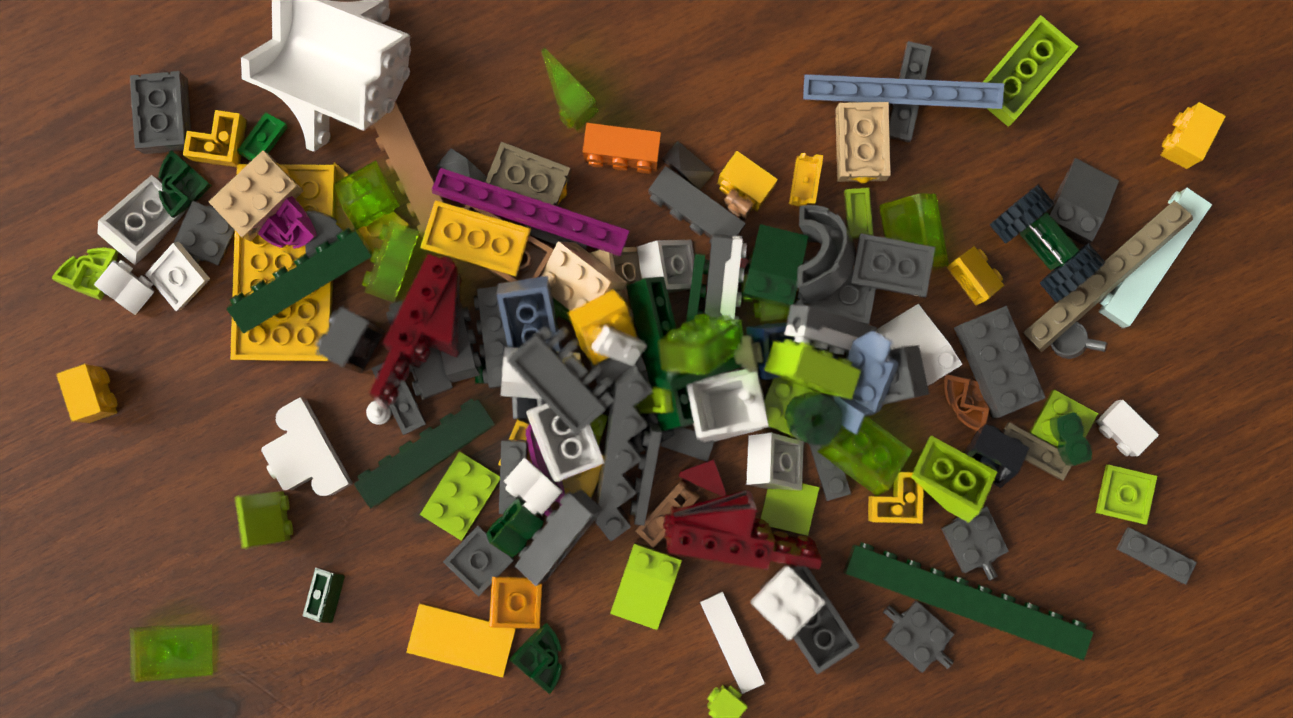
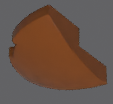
[944,374,989,431]

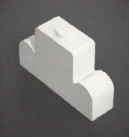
[261,397,353,496]

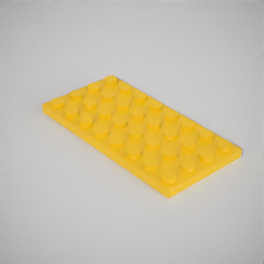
[230,164,336,361]

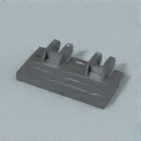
[507,326,614,435]

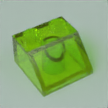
[334,161,400,229]

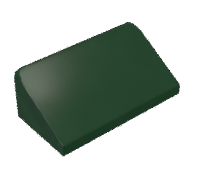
[303,568,345,623]

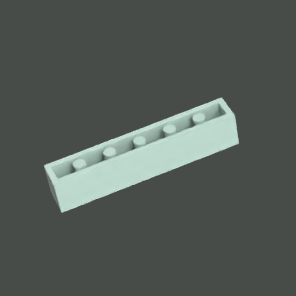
[1098,188,1212,328]

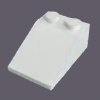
[97,175,188,265]
[877,304,962,386]

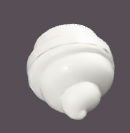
[366,401,392,425]

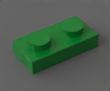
[237,112,288,161]

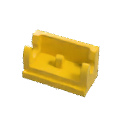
[789,153,823,206]

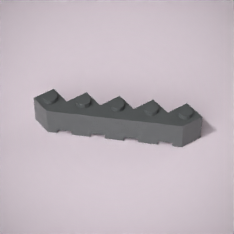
[595,364,653,541]

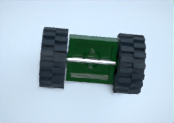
[990,184,1105,302]

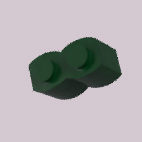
[1050,412,1092,466]
[486,498,544,558]

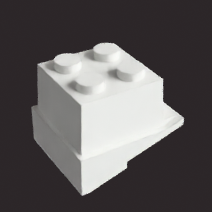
[687,369,769,442]

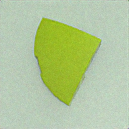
[52,248,118,300]

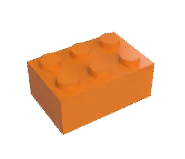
[583,123,661,174]

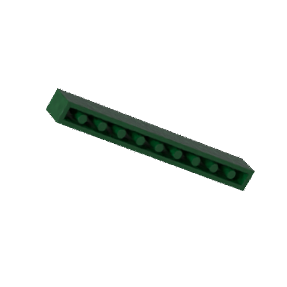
[843,542,1094,660]

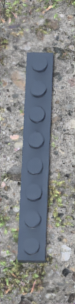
[803,75,1004,109]

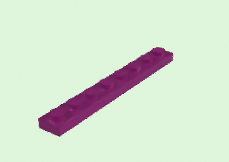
[432,168,629,256]

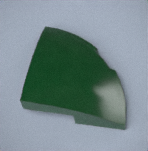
[158,150,212,218]
[509,623,562,694]

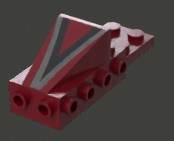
[369,253,462,409]
[663,490,822,570]

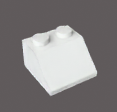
[637,240,695,293]
[747,433,804,490]

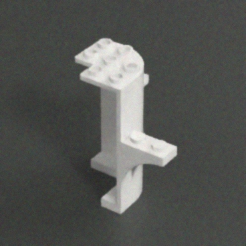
[241,0,411,152]

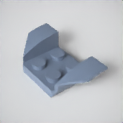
[834,331,898,434]

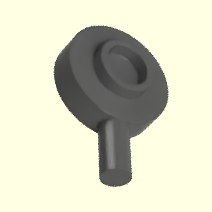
[1051,322,1108,359]

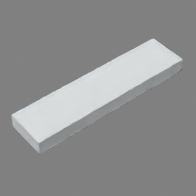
[700,592,765,694]

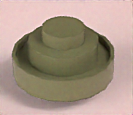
[734,335,763,373]

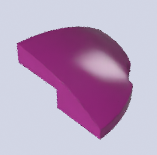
[258,196,317,249]

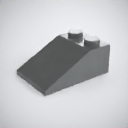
[1047,158,1119,246]

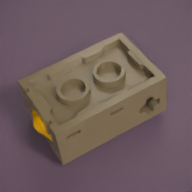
[485,142,572,207]

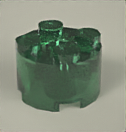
[784,392,843,445]

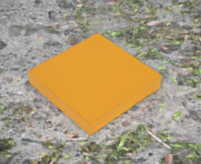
[489,576,542,628]

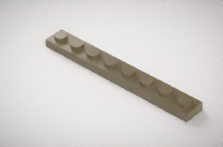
[1023,200,1193,352]

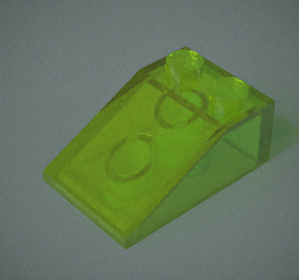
[541,48,598,131]
[130,625,212,682]

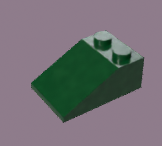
[742,224,808,308]

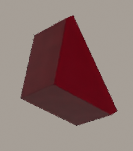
[678,460,726,497]

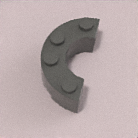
[798,205,856,304]

